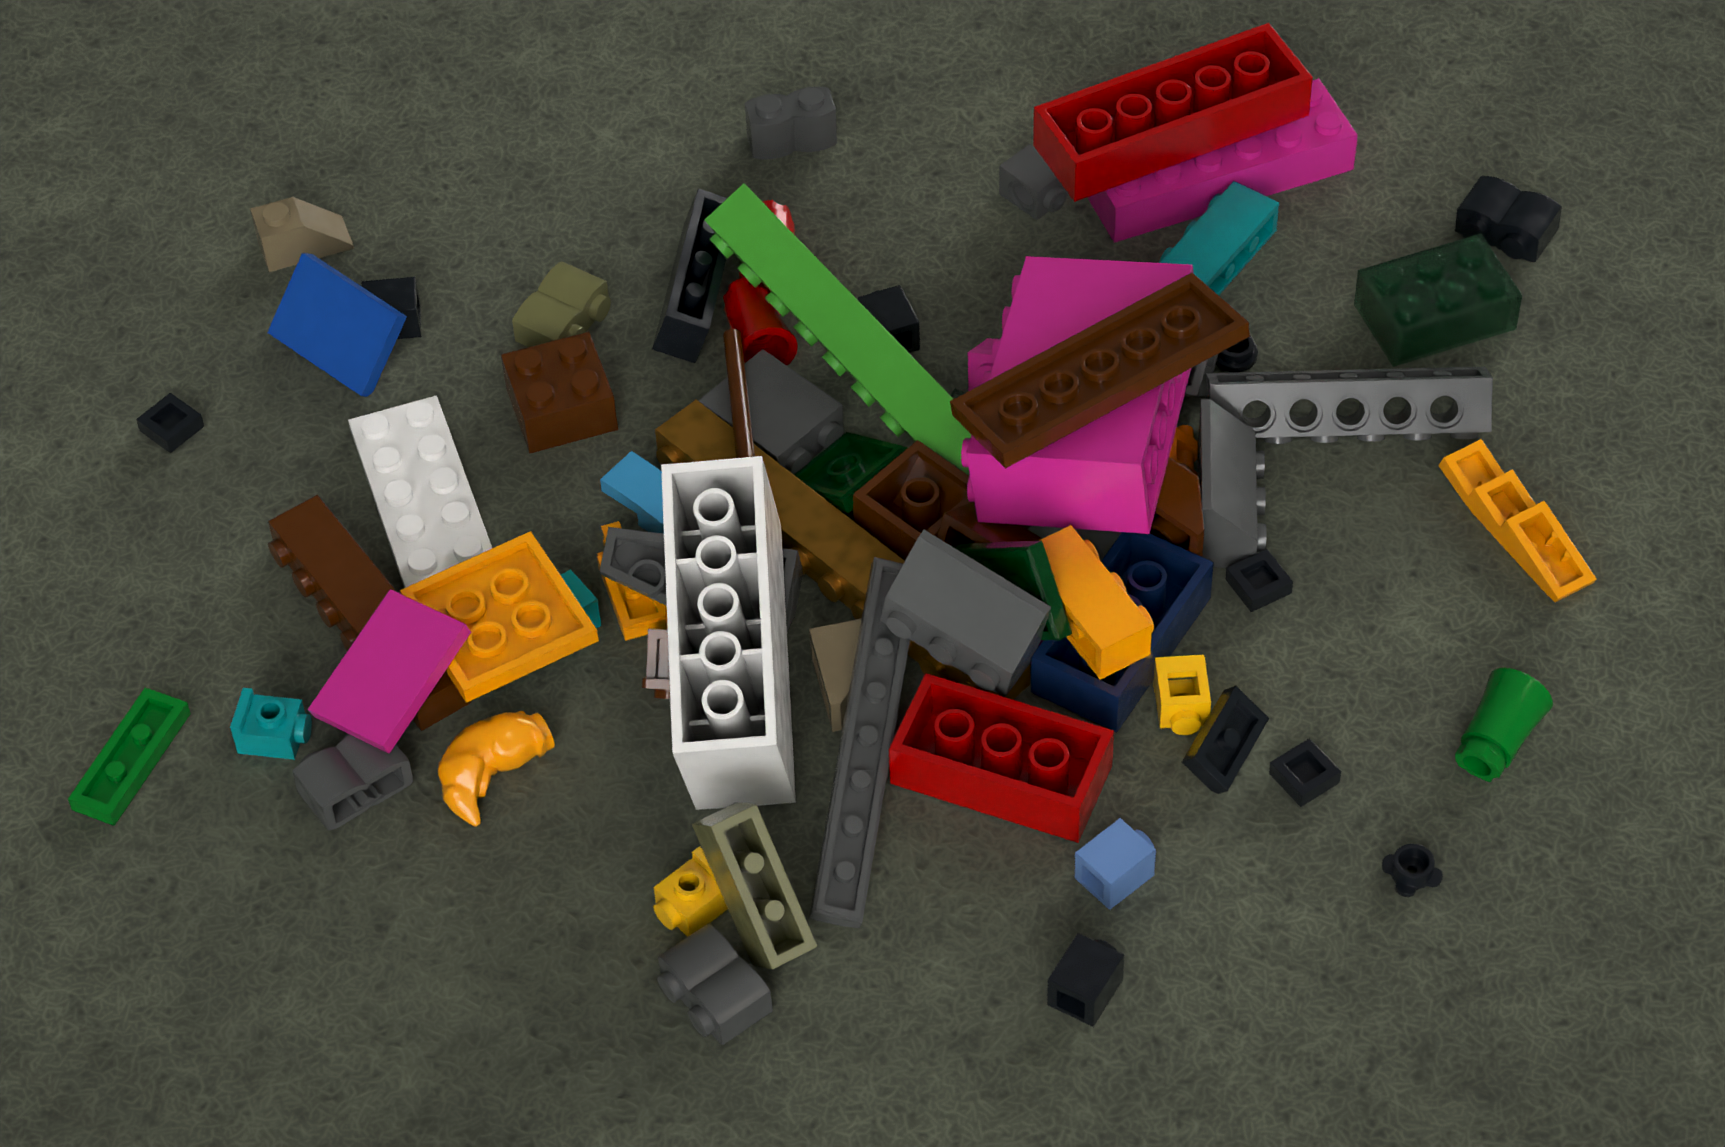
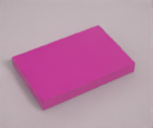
[308,589,471,754]

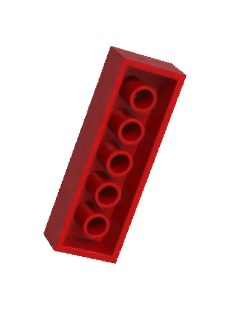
[1033,23,1313,202]

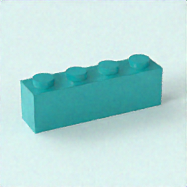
[1159,181,1279,295]

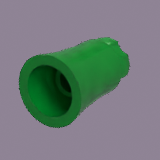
[1455,668,1553,782]

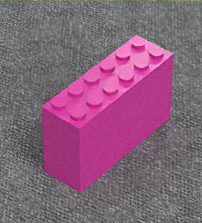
[961,256,1193,534]

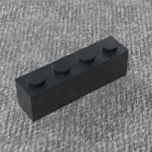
[652,189,727,363]

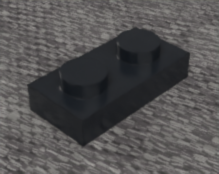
[1182,686,1269,794]

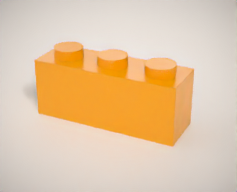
[1038,525,1154,680]

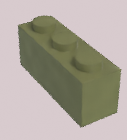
[692,802,818,970]

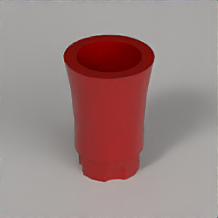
[723,277,798,366]

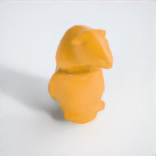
[437,711,555,827]

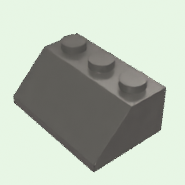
[1197,399,1266,568]
[880,530,1051,697]

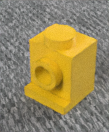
[1153,655,1211,735]
[653,846,728,937]

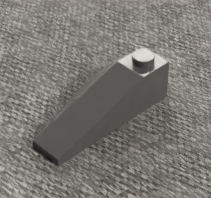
[599,527,803,632]

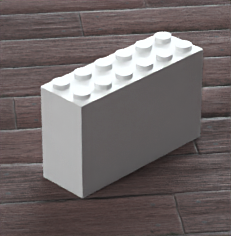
[661,456,796,810]

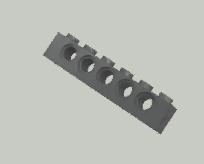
[1206,366,1493,444]

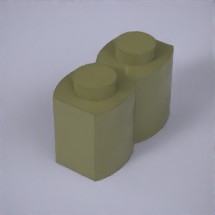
[512,261,611,347]

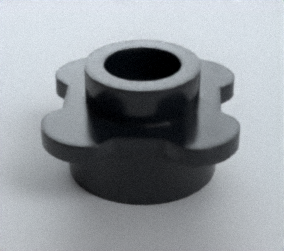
[1382,844,1443,897]

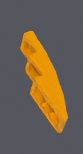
[1438,439,1597,603]

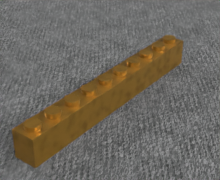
[655,399,1030,699]

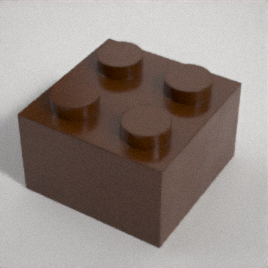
[501,332,618,453]

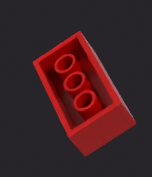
[889,673,1114,843]

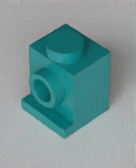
[230,688,312,760]

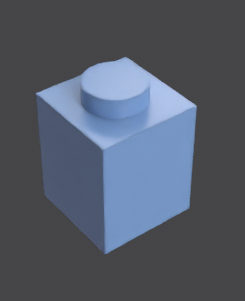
[1074,818,1156,910]

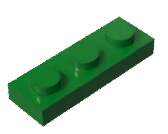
[68,687,191,826]

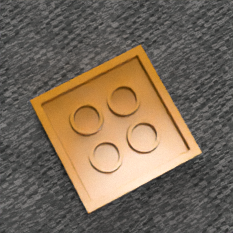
[400,531,599,703]

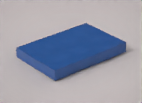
[267,253,407,397]

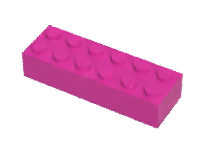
[1087,79,1358,243]

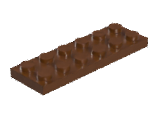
[950,273,1250,469]

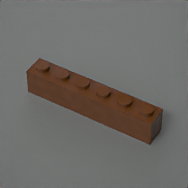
[268,495,471,731]

